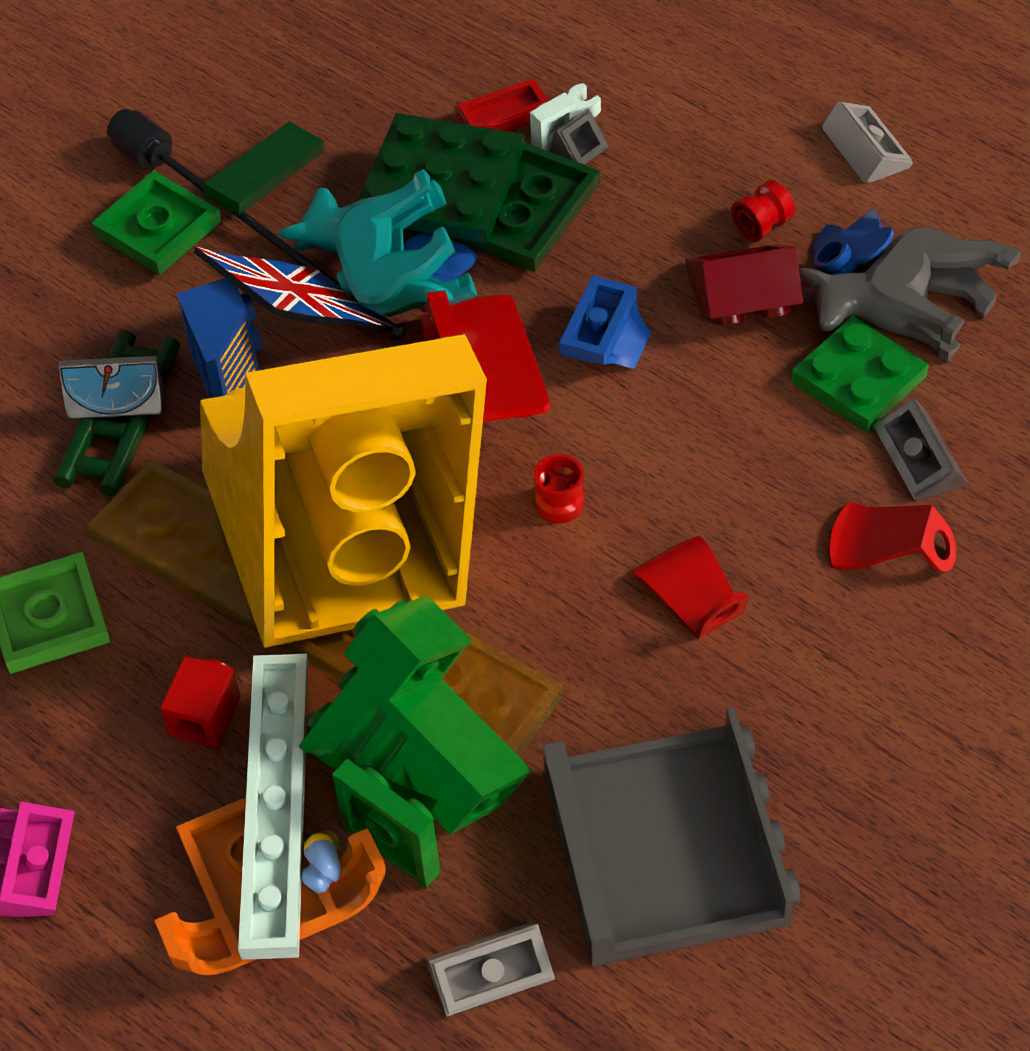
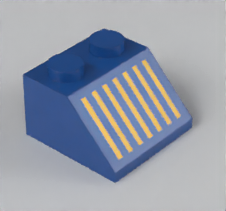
[177,278,263,398]

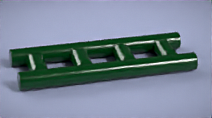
[53,330,180,497]

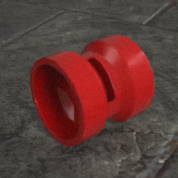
[731,180,796,242]
[534,454,584,524]

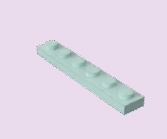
[238,654,309,960]

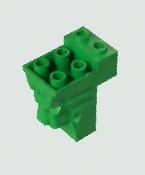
[299,595,532,835]

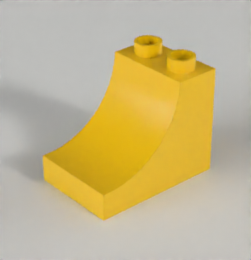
[200,334,487,648]

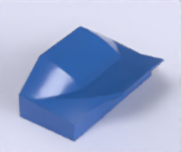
[559,275,651,369]

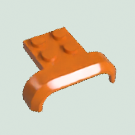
[154,797,386,975]

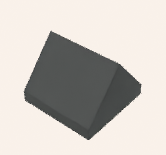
[550,108,609,165]

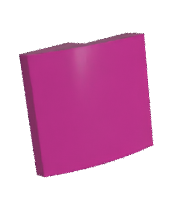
[0,801,75,917]

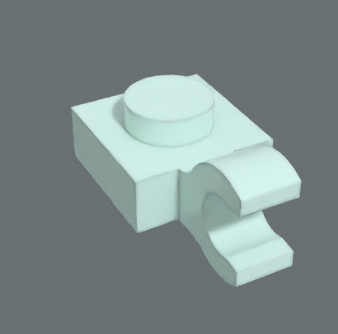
[530,83,601,151]

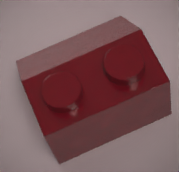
[685,244,803,325]

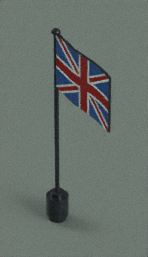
[107,109,406,340]

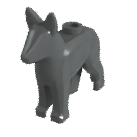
[799,227,1021,362]

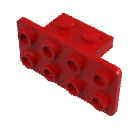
[419,290,550,422]

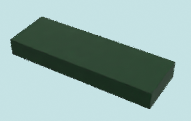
[204,121,324,216]

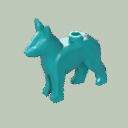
[278,169,477,317]

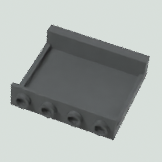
[542,707,801,967]

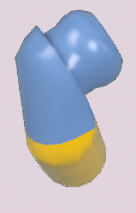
[301,830,342,893]

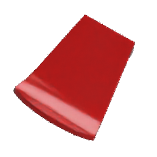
[828,502,956,572]
[632,535,749,639]

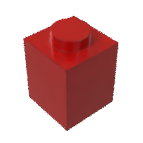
[160,656,241,749]

